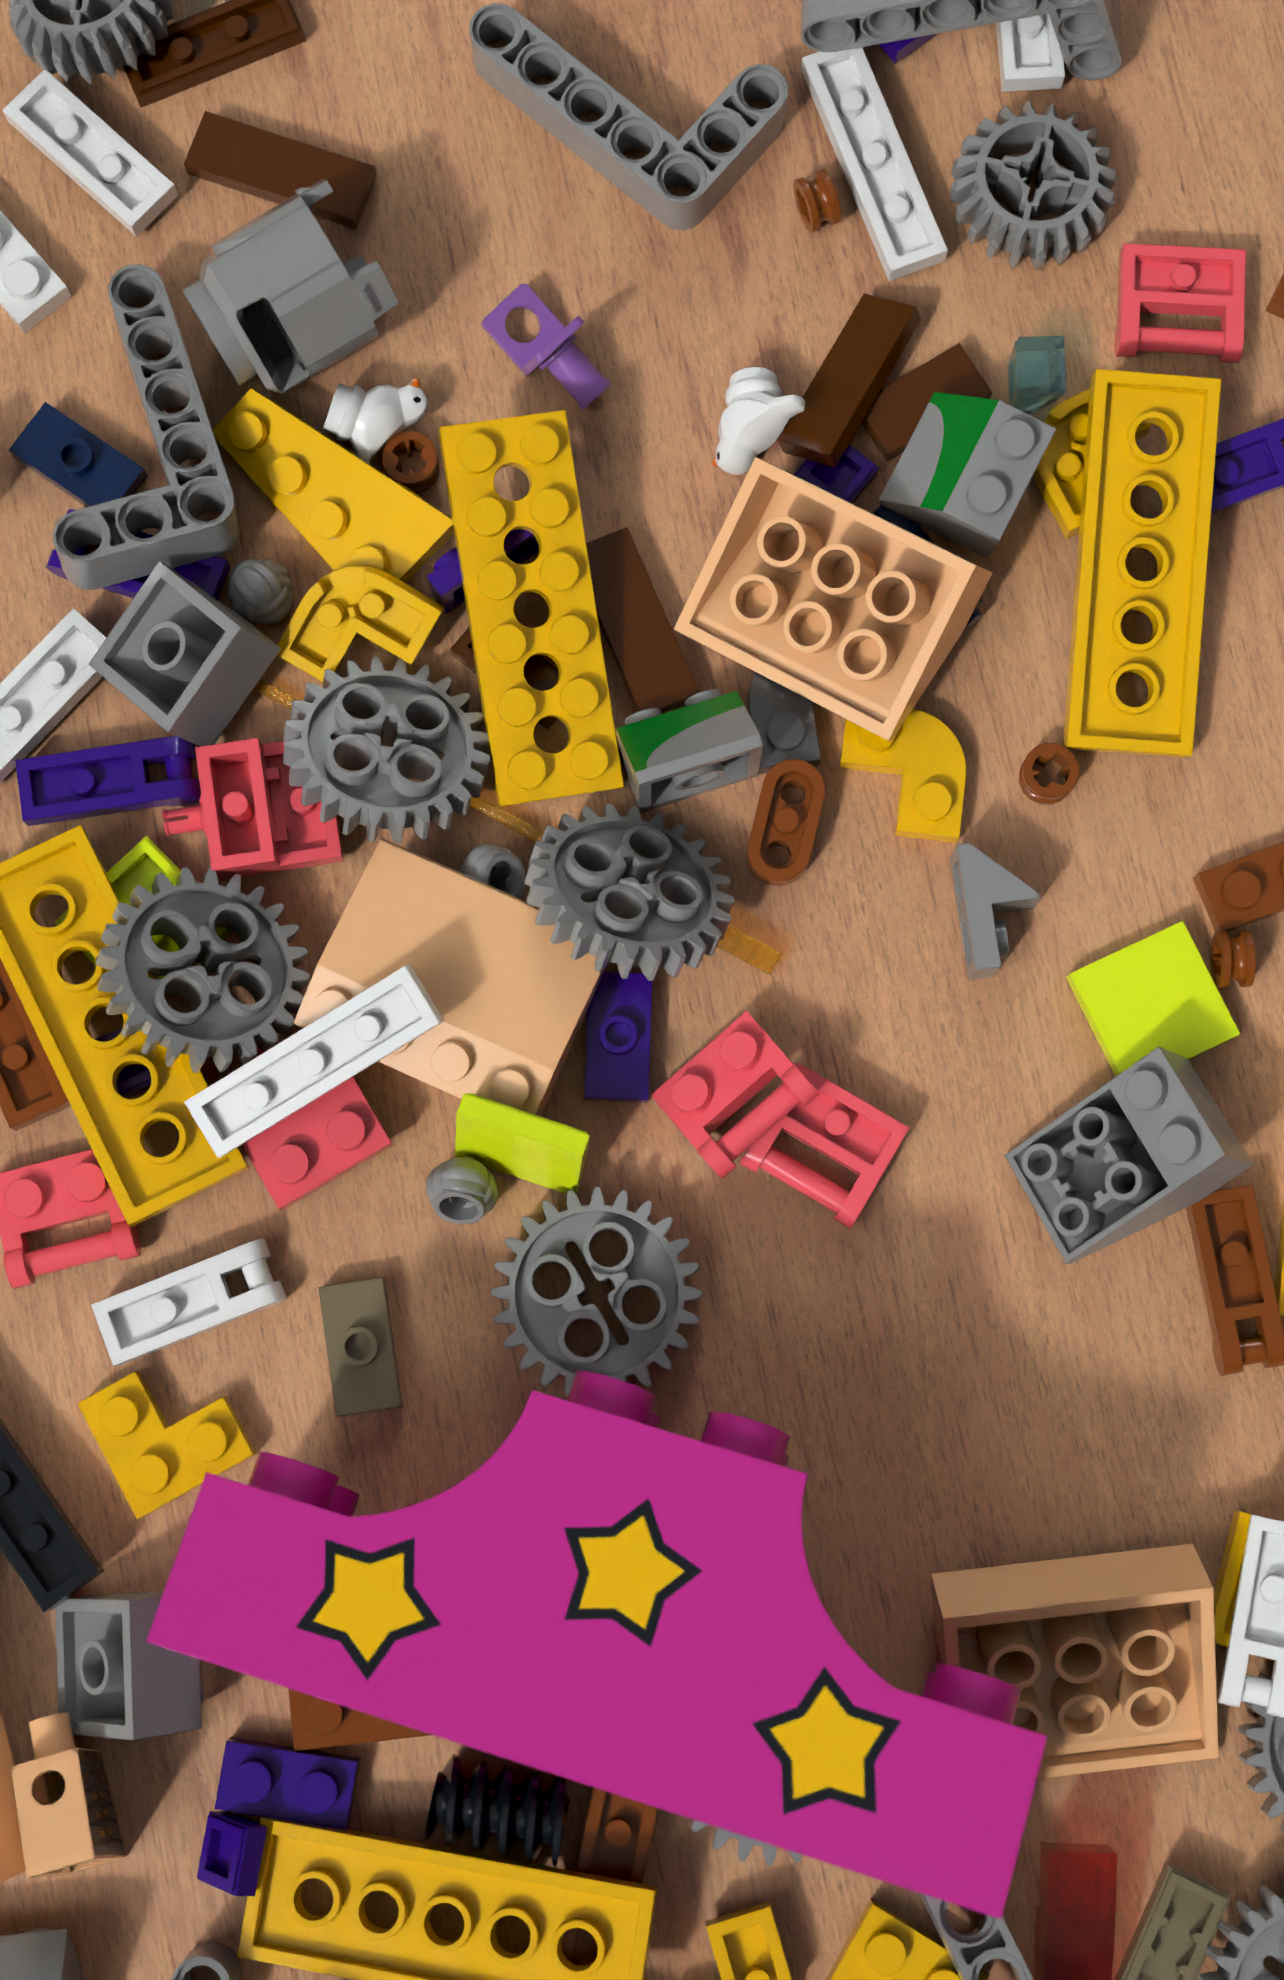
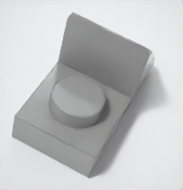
[950,843,1042,980]

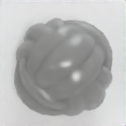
[227,559,294,624]
[461,844,526,899]
[426,1156,498,1224]

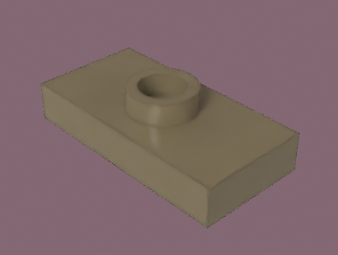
[318,1277,403,1417]
[1115,1862,1231,1980]

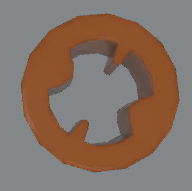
[793,169,842,233]
[382,431,440,494]
[1019,743,1079,805]
[1211,930,1256,988]

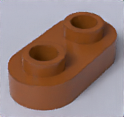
[747,759,826,886]

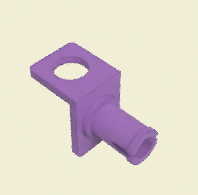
[481,284,611,410]

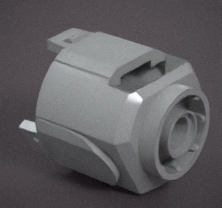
[182,179,399,394]

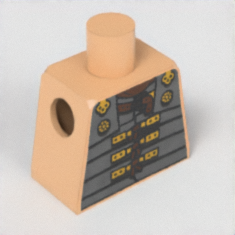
[12,1712,126,1878]

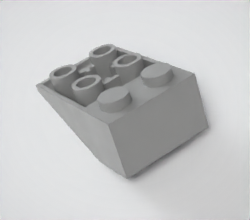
[1004,1047,1254,1264]

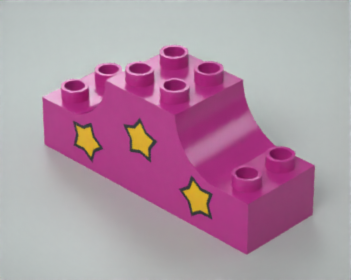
[146,1371,1047,1919]

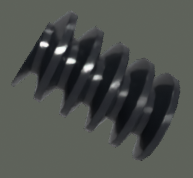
[424,1754,570,1867]

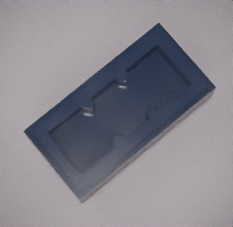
[9,402,148,507]

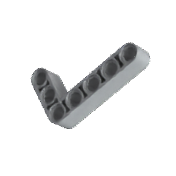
[801,0,1121,80]
[469,3,788,230]
[53,264,240,590]

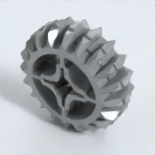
[8,0,174,85]
[950,100,1116,270]

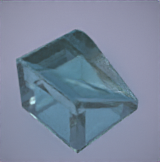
[1007,336,1066,415]

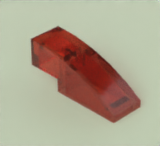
[1035,1842,1117,1980]

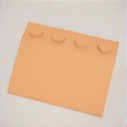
[674,457,993,741]
[293,838,605,1116]
[931,1544,1219,1779]

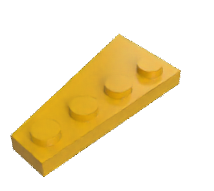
[212,388,454,583]

